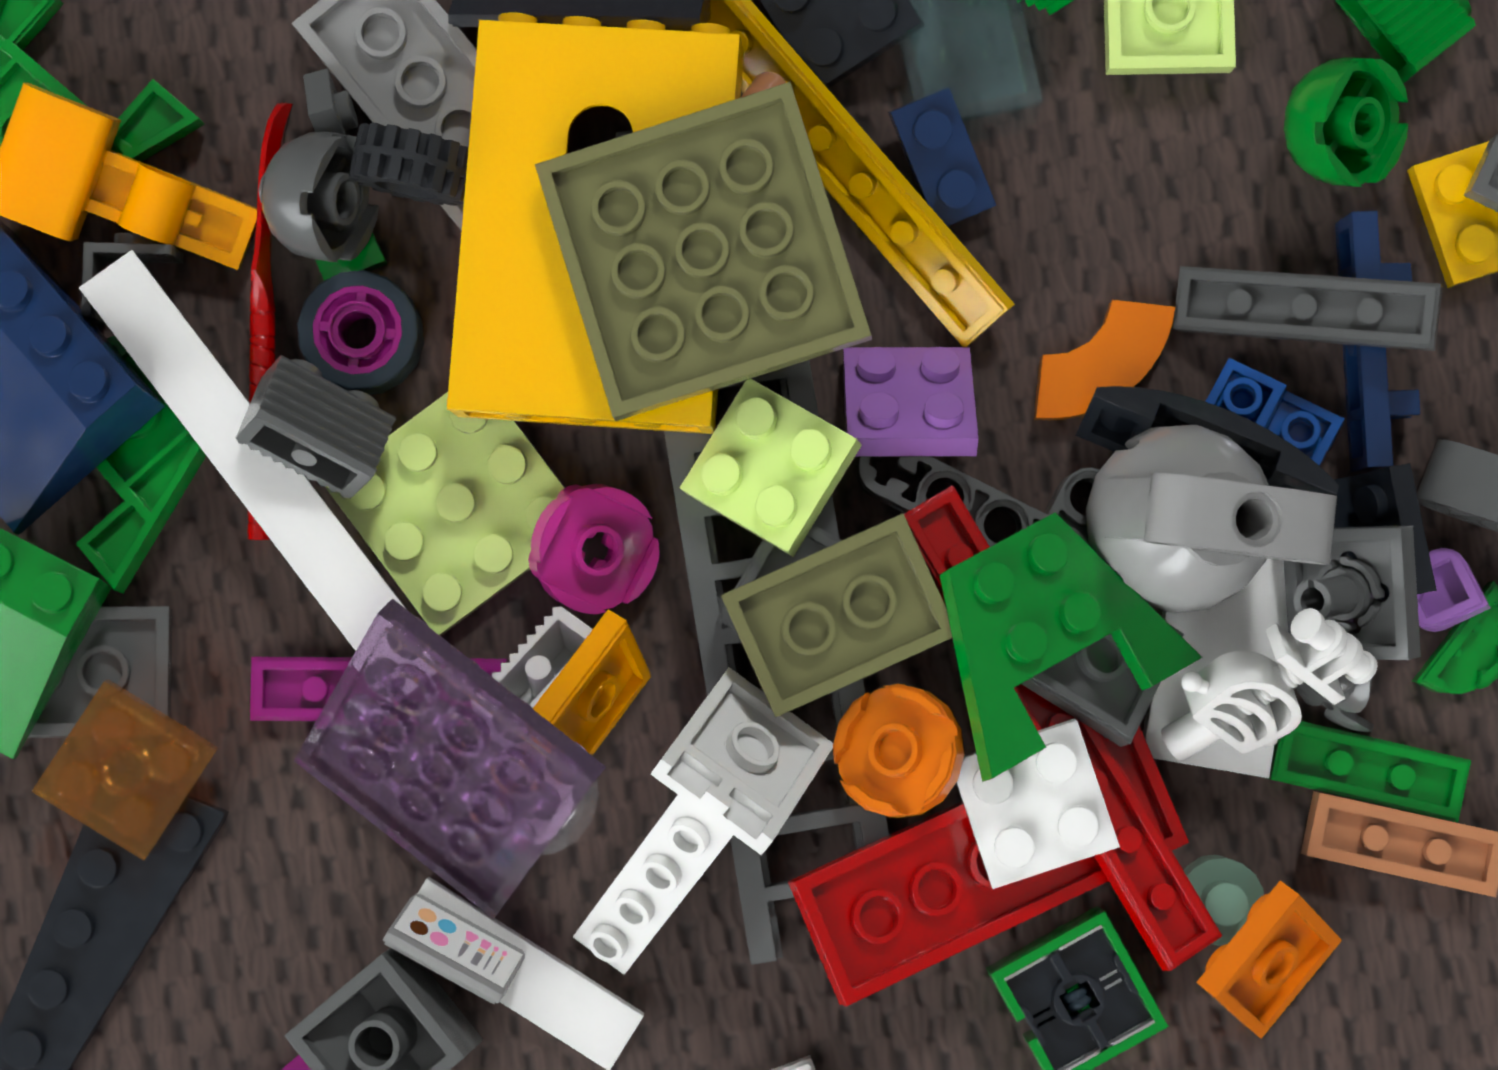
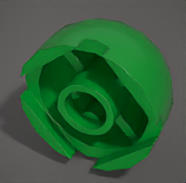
[1284,57,1408,187]

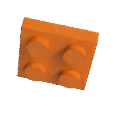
[1196,880,1342,1039]

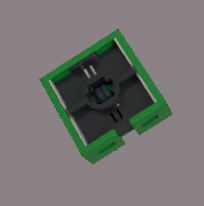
[986,906,1169,1070]

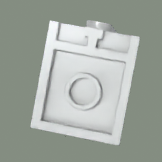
[573,667,833,974]

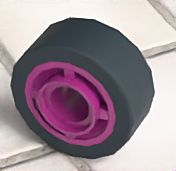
[297,270,424,395]

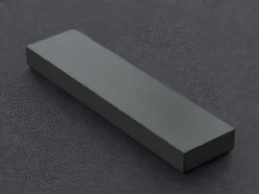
[1173,266,1443,351]

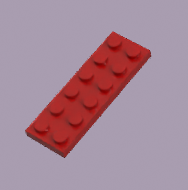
[788,726,1189,1007]

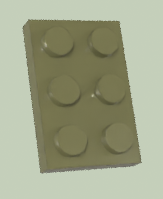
[721,514,952,718]

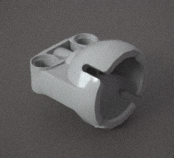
[1086,425,1337,613]

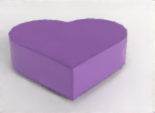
[1417,548,1491,632]

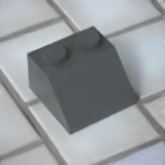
[284,948,484,1070]

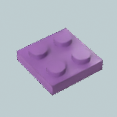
[843,347,978,457]

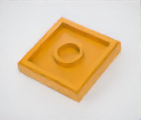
[529,609,651,774]

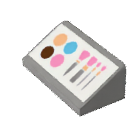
[383,894,525,1004]

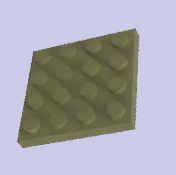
[535,82,872,421]

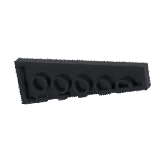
[0,765,229,1070]

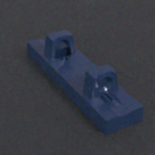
[1335,211,1421,472]

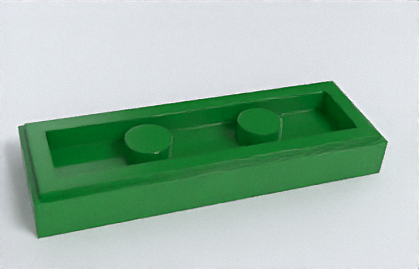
[1267,721,1471,823]

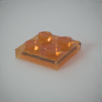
[31,679,219,861]

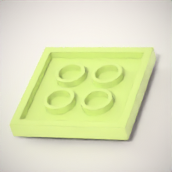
[325,392,564,637]

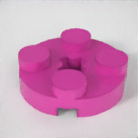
[528,484,660,614]

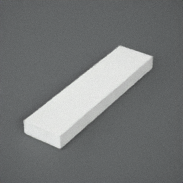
[417,877,644,1070]

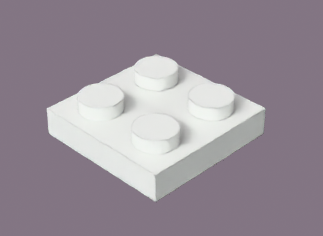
[956,719,1120,889]

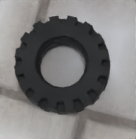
[349,123,469,206]

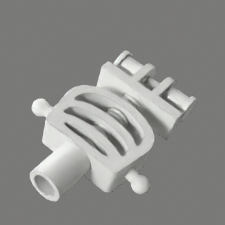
[1161,608,1377,762]

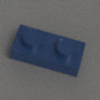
[888,87,996,226]

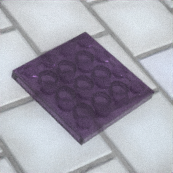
[294,599,606,919]

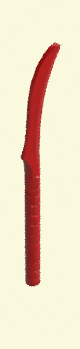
[247,103,293,540]

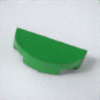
[1412,581,1498,694]

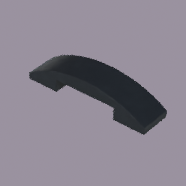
[1075,386,1339,496]

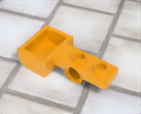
[0,83,257,270]

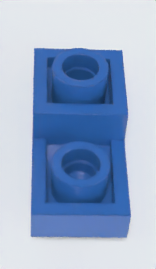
[1205,358,1345,467]

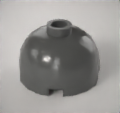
[259,132,379,263]

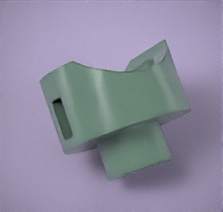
[1184,855,1264,946]

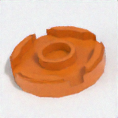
[833,684,965,818]

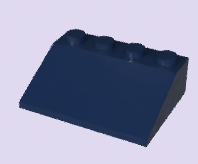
[0,221,165,535]

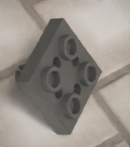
[1284,525,1421,660]

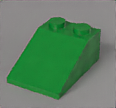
[0,528,111,760]

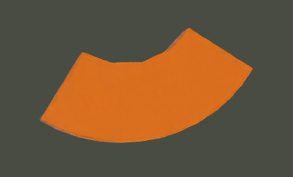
[1034,300,1175,421]

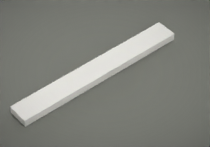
[79,250,448,703]

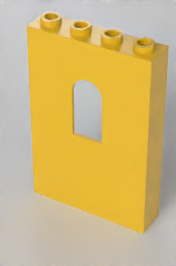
[447,12,744,434]

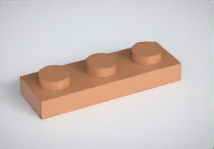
[1301,791,1498,897]

